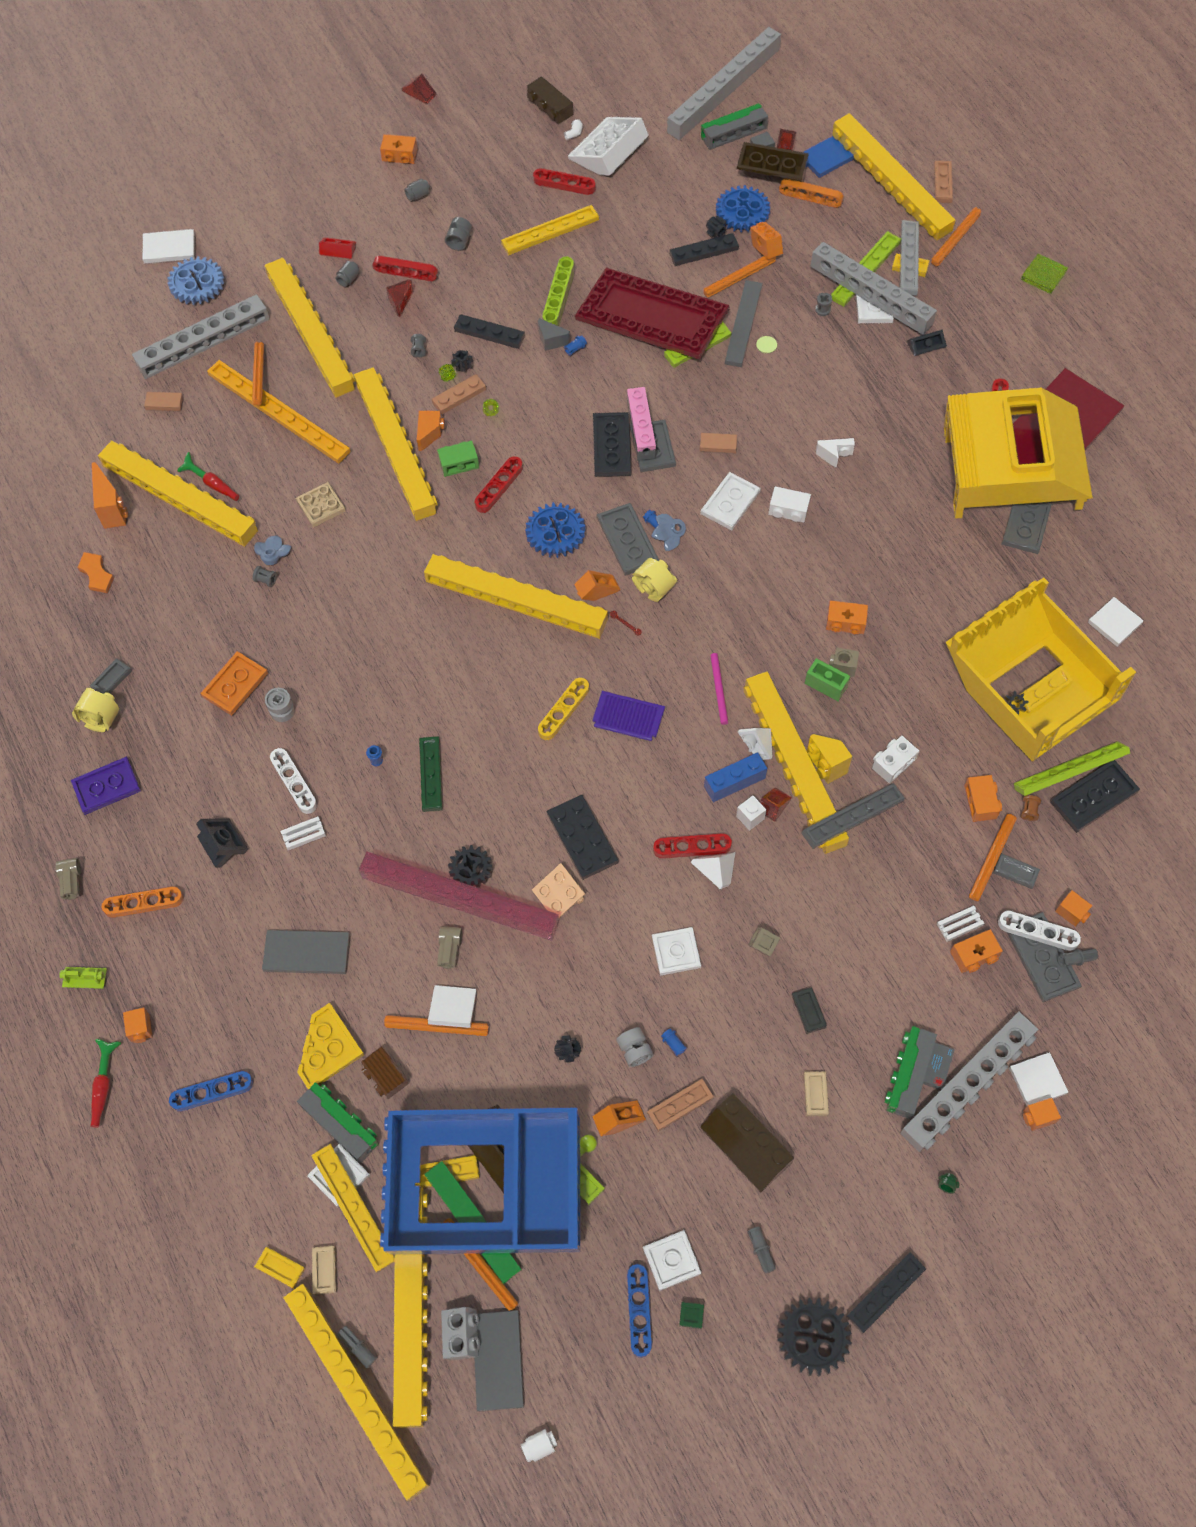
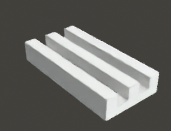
[281,817,326,851]
[937,906,984,942]

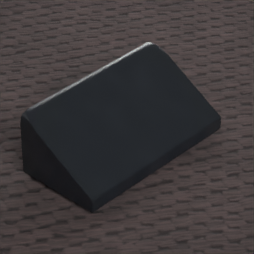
[907,329,947,356]

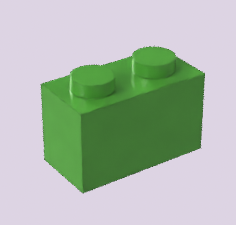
[437,441,479,477]
[805,658,851,702]

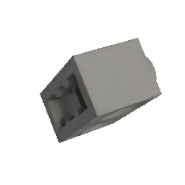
[441,1307,480,1360]

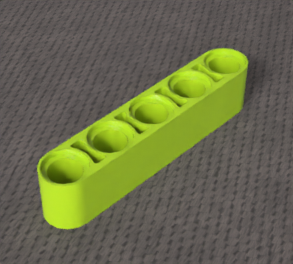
[543,256,574,326]

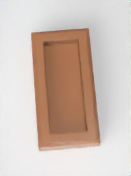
[144,392,183,411]
[700,433,737,453]

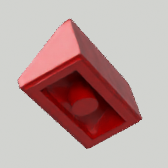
[319,237,356,259]

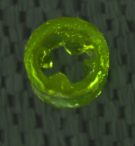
[438,364,456,382]
[483,399,499,417]

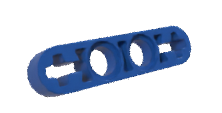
[169,1071,253,1112]
[627,1264,652,1358]

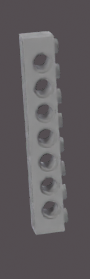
[810,242,937,335]
[132,294,269,379]
[900,1012,1038,1153]

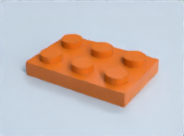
[200,651,268,716]

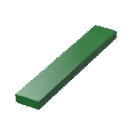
[424,1161,522,1284]

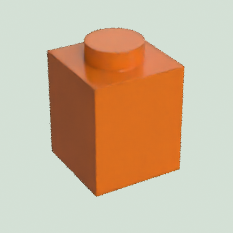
[1055,890,1092,927]
[123,1008,152,1043]
[1023,1098,1061,1131]

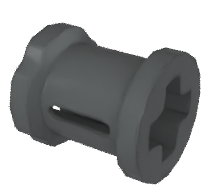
[815,293,832,316]
[410,334,426,358]
[252,566,277,587]

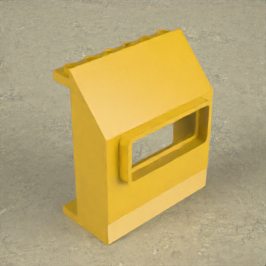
[944,388,1093,519]
[946,577,1136,761]

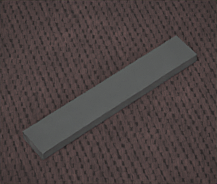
[725,280,762,367]
[801,783,905,849]

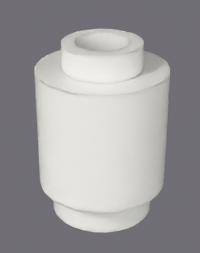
[521,1429,557,1462]

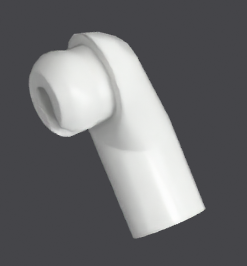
[564,119,583,140]

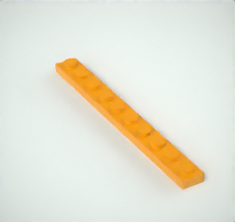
[207,360,351,464]

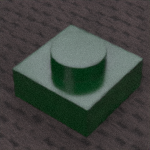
[679,1302,704,1329]

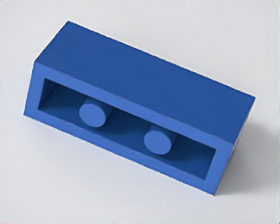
[704,752,767,803]

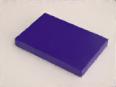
[71,756,141,815]

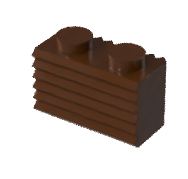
[361,1047,409,1099]

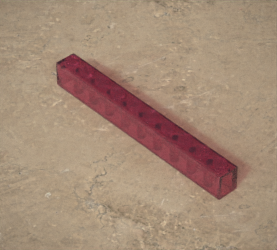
[359,852,559,941]

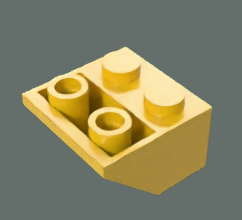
[807,734,852,784]

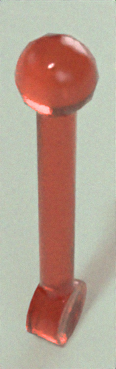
[610,611,642,636]

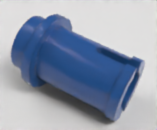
[564,335,587,356]
[643,510,659,528]
[366,745,383,766]
[661,1028,687,1057]

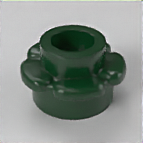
[938,1173,960,1194]

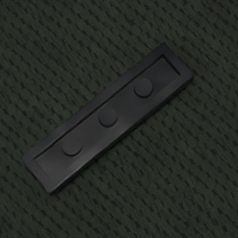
[669,233,739,266]
[454,314,525,349]
[846,1252,926,1334]

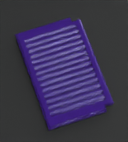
[592,691,665,741]

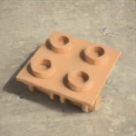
[532,863,585,921]

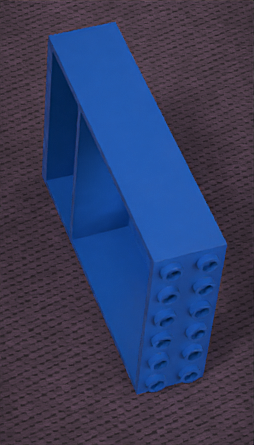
[380,1108,581,1254]

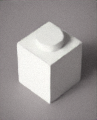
[736,796,766,831]

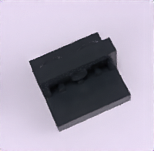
[196,818,248,868]

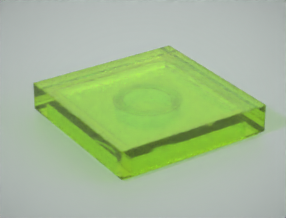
[1021,253,1068,294]

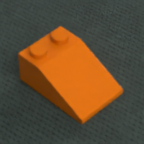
[92,462,128,529]

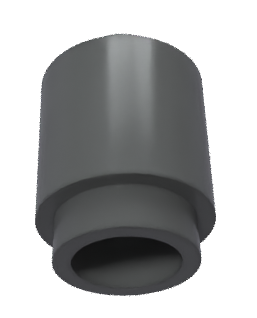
[404,178,430,201]
[335,261,360,287]

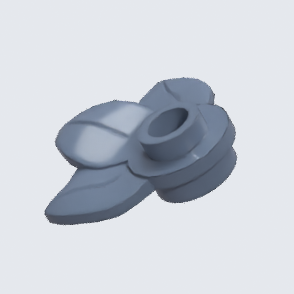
[651,514,686,551]
[254,535,291,565]

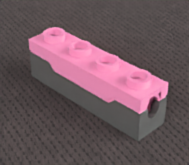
[627,387,656,461]

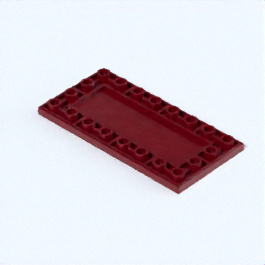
[575,267,730,359]
[1013,368,1125,465]

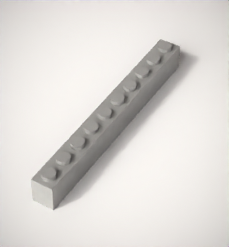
[667,27,781,140]

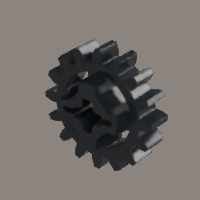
[448,845,493,889]

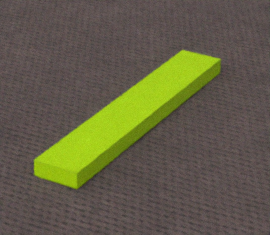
[831,231,901,307]
[1014,741,1130,796]

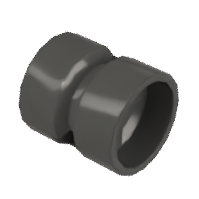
[445,217,472,251]

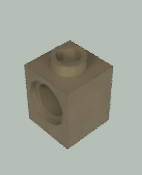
[829,647,859,677]
[748,927,780,956]

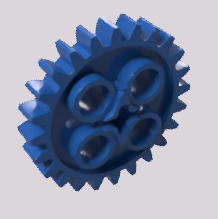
[716,185,770,232]
[525,502,585,558]

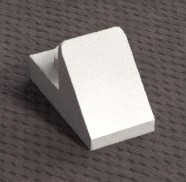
[816,438,855,467]

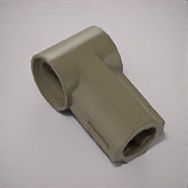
[56,858,81,900]
[437,926,462,969]

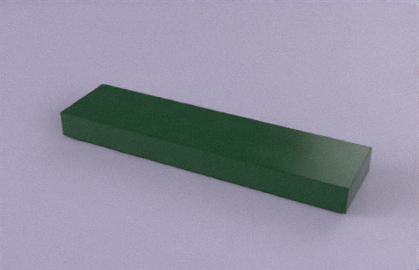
[419,736,442,812]

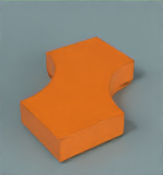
[77,552,114,593]

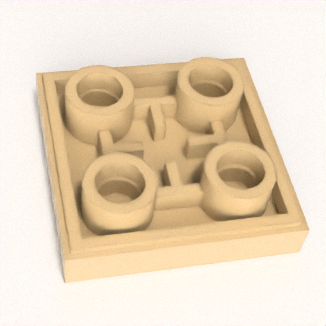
[296,482,345,527]

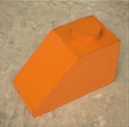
[417,411,445,451]
[574,570,621,601]
[592,1100,646,1136]

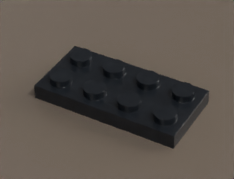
[593,412,631,477]
[1051,760,1140,833]
[546,794,618,880]

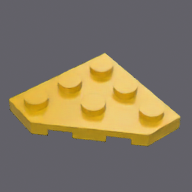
[297,1003,364,1089]

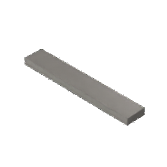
[900,220,919,295]

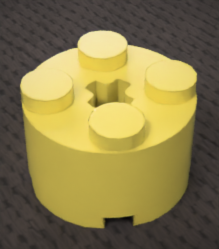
[632,558,677,602]
[72,688,119,732]

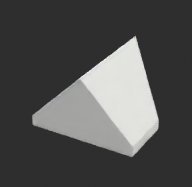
[737,728,772,760]
[691,852,735,889]

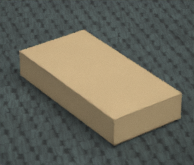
[804,1072,829,1116]
[312,1246,337,1295]

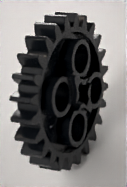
[777,1298,852,1377]

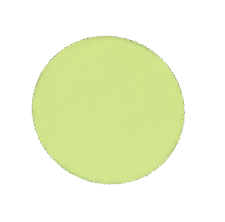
[756,336,777,353]

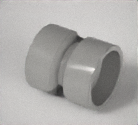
[265,687,295,722]
[616,1027,654,1067]

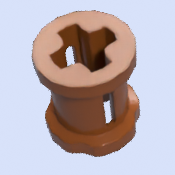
[1020,795,1041,821]

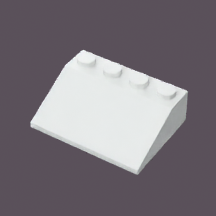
[568,117,649,176]

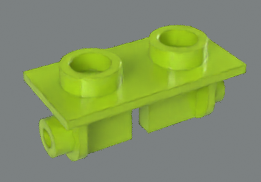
[60,967,107,989]

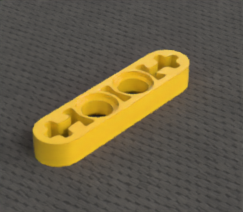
[538,678,589,740]

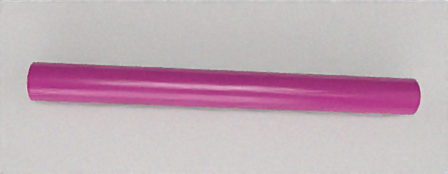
[710,653,728,725]

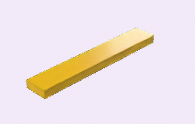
[501,205,599,256]
[311,1144,395,1273]

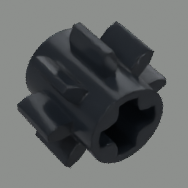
[706,216,727,238]
[451,350,473,372]
[1004,691,1029,715]
[554,1035,581,1063]

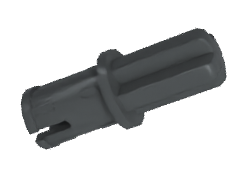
[1058,949,1098,967]
[747,1226,776,1274]
[337,1326,377,1369]

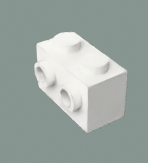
[872,736,919,784]

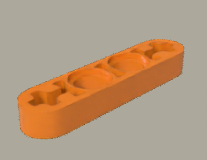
[779,178,844,208]
[101,887,184,918]

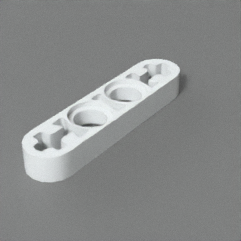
[270,748,317,814]
[998,911,1081,951]

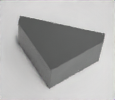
[538,318,570,351]

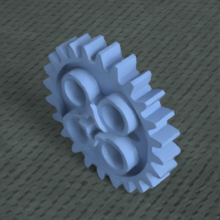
[168,256,224,305]

